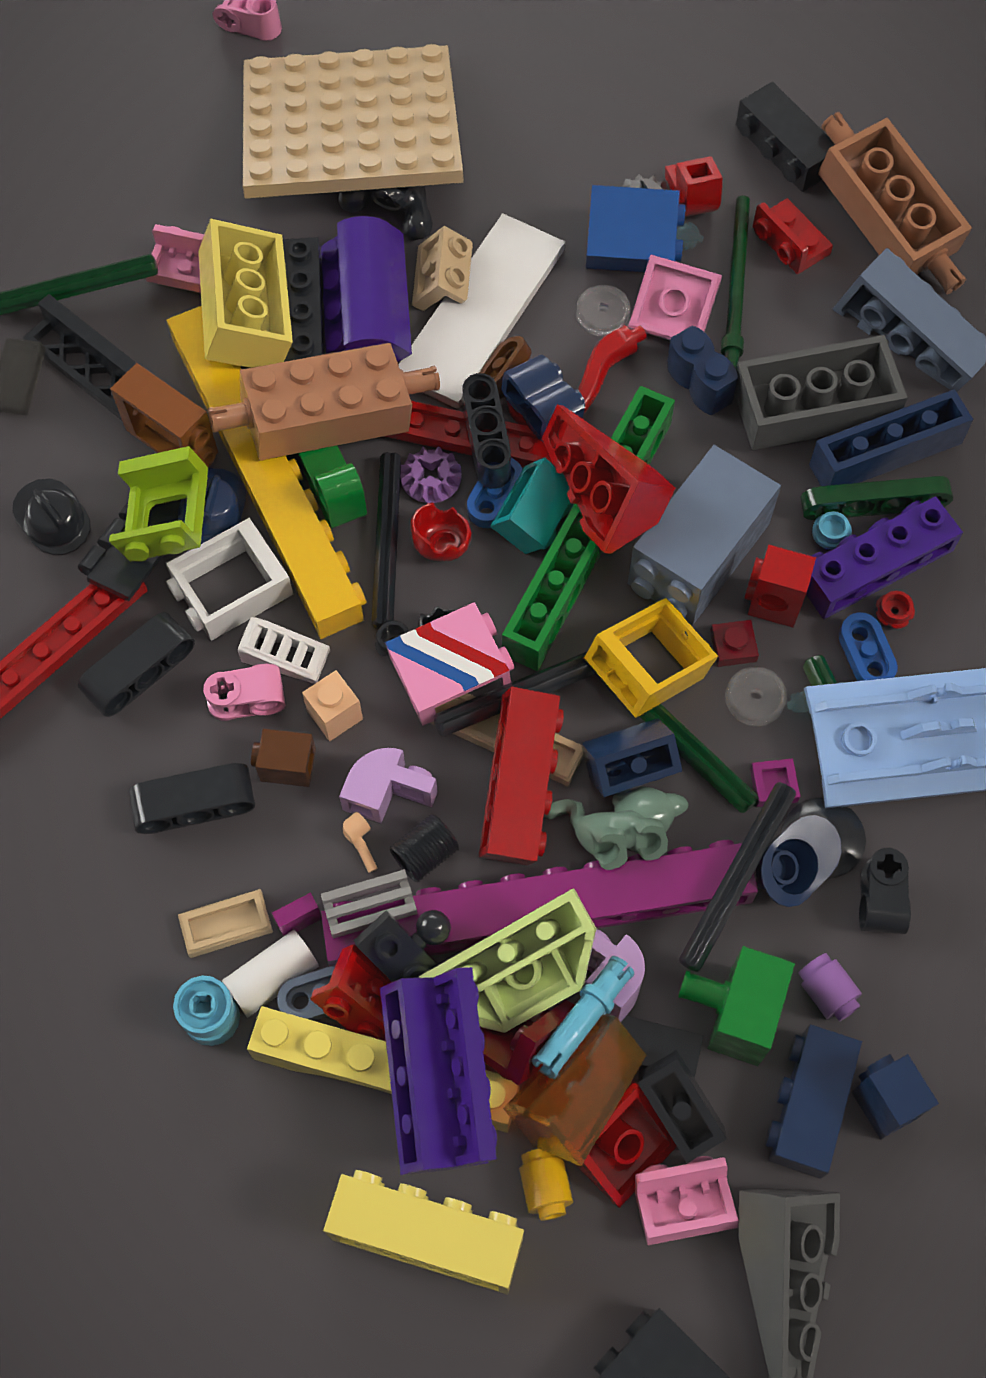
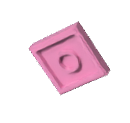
[628,255,722,340]

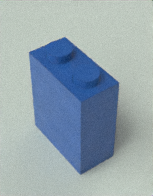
[586,185,686,272]

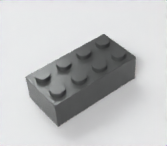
[734,335,908,450]

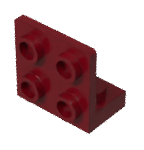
[480,1000,575,1086]

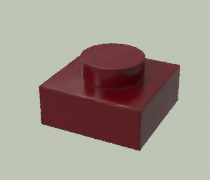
[710,620,759,667]

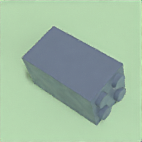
[628,445,781,625]

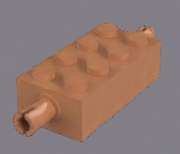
[818,112,972,294]
[208,343,440,461]

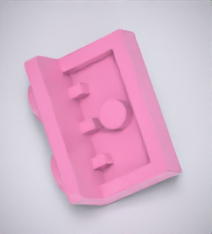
[146,224,204,293]
[635,1156,739,1246]

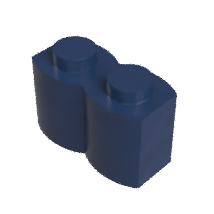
[667,325,738,416]
[501,354,585,442]

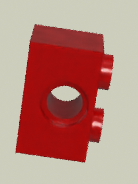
[744,544,816,628]

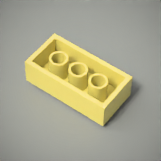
[198,218,293,368]
[323,1170,524,1295]

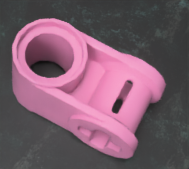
[213,0,282,41]
[203,663,286,721]

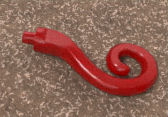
[507,325,647,426]

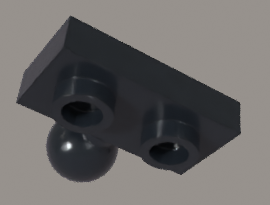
[354,910,451,982]

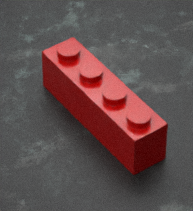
[478,687,564,866]

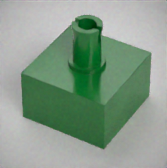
[678,946,795,1066]

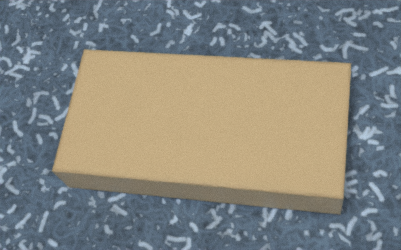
[178,889,273,958]

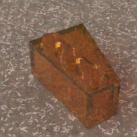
[503,1014,647,1166]

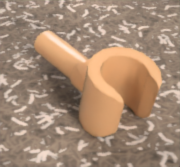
[343,812,378,873]

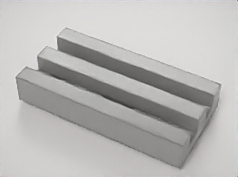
[321,869,417,939]

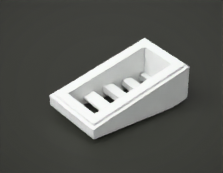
[238,616,330,684]

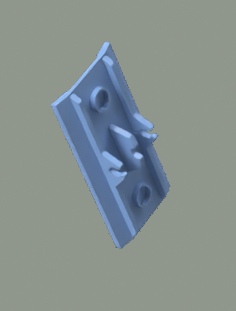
[804,668,986,809]

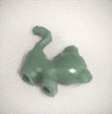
[544,786,688,870]

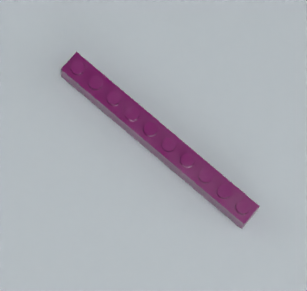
[321,840,758,967]

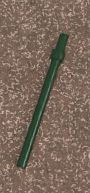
[721,195,750,369]

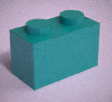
[490,457,574,554]

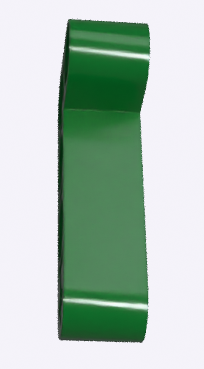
[295,445,367,529]

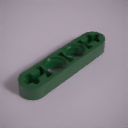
[800,476,953,520]

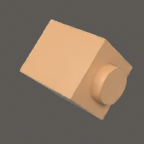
[302,670,363,742]

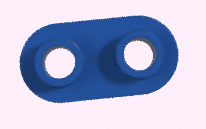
[467,458,522,528]
[839,612,898,681]

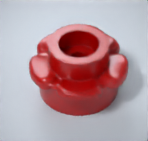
[876,591,915,629]

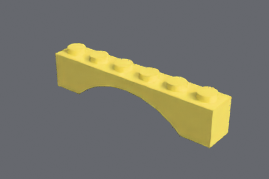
[247,1006,520,1133]

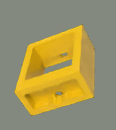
[584,598,718,718]

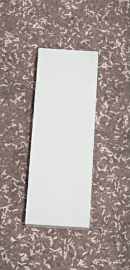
[398,213,565,410]

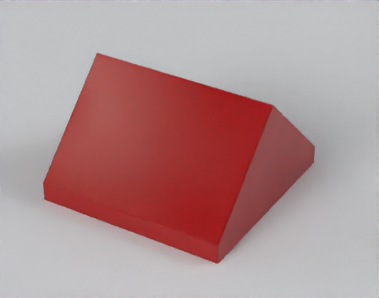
[568,1082,677,1208]

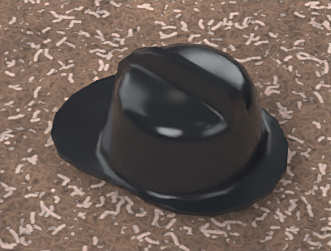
[12,478,90,555]

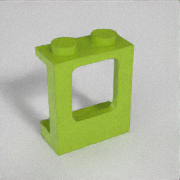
[109,446,208,562]

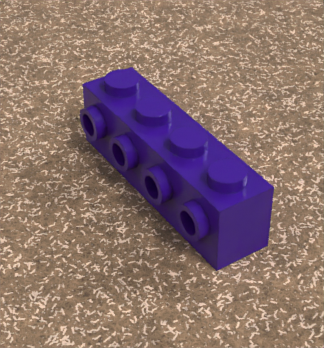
[806,496,963,619]

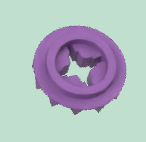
[400,446,462,503]

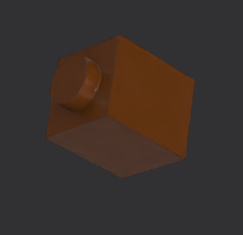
[251,729,316,787]

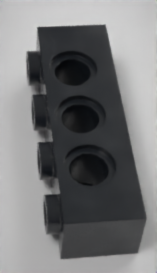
[282,237,325,362]

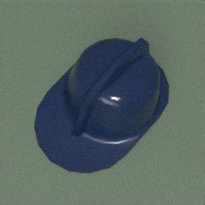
[178,468,246,544]
[755,815,842,907]

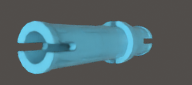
[532,956,634,1079]

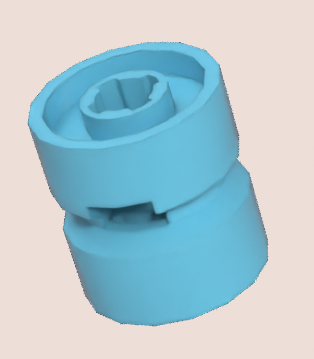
[173,976,240,1046]

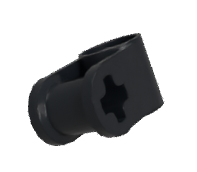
[859,848,911,934]

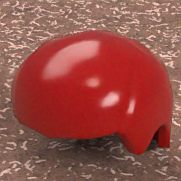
[411,502,472,562]

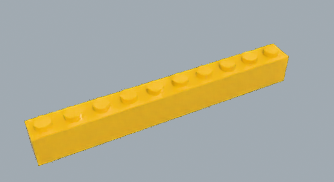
[166,305,367,639]

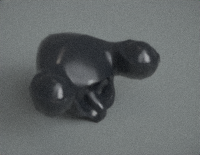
[338,185,433,240]

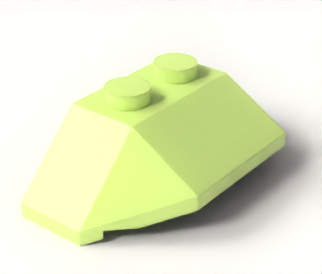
[419,888,596,1033]

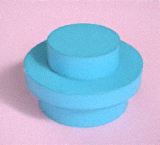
[812,511,852,550]

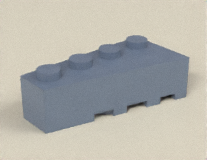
[832,248,986,392]

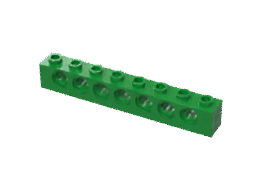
[502,385,675,672]

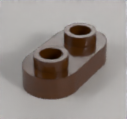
[479,336,532,399]

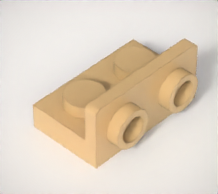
[412,226,473,311]

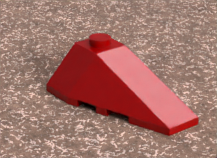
[542,404,676,554]

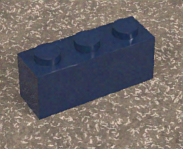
[765,1024,862,1179]

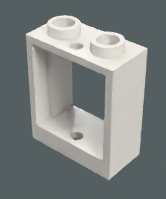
[166,518,294,641]

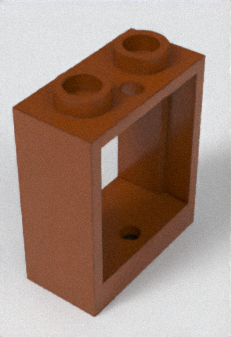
[110,363,218,467]

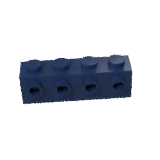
[809,389,974,486]

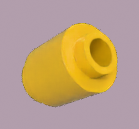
[519,1147,573,1220]

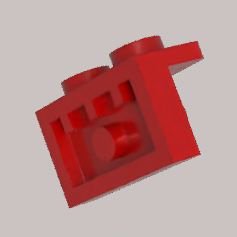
[752,198,833,275]
[310,944,392,1041]

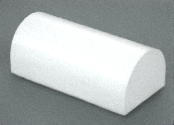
[222,929,319,1018]

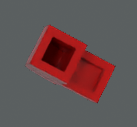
[665,156,723,217]

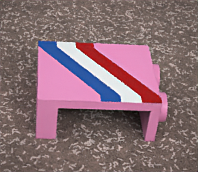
[385,602,514,726]

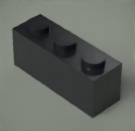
[736,81,835,192]

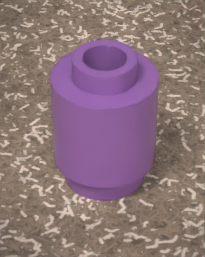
[798,953,862,1022]

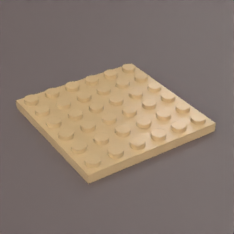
[243,44,463,199]

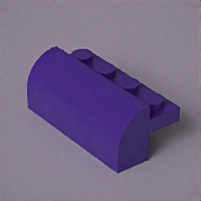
[321,216,412,362]
[380,967,497,1175]

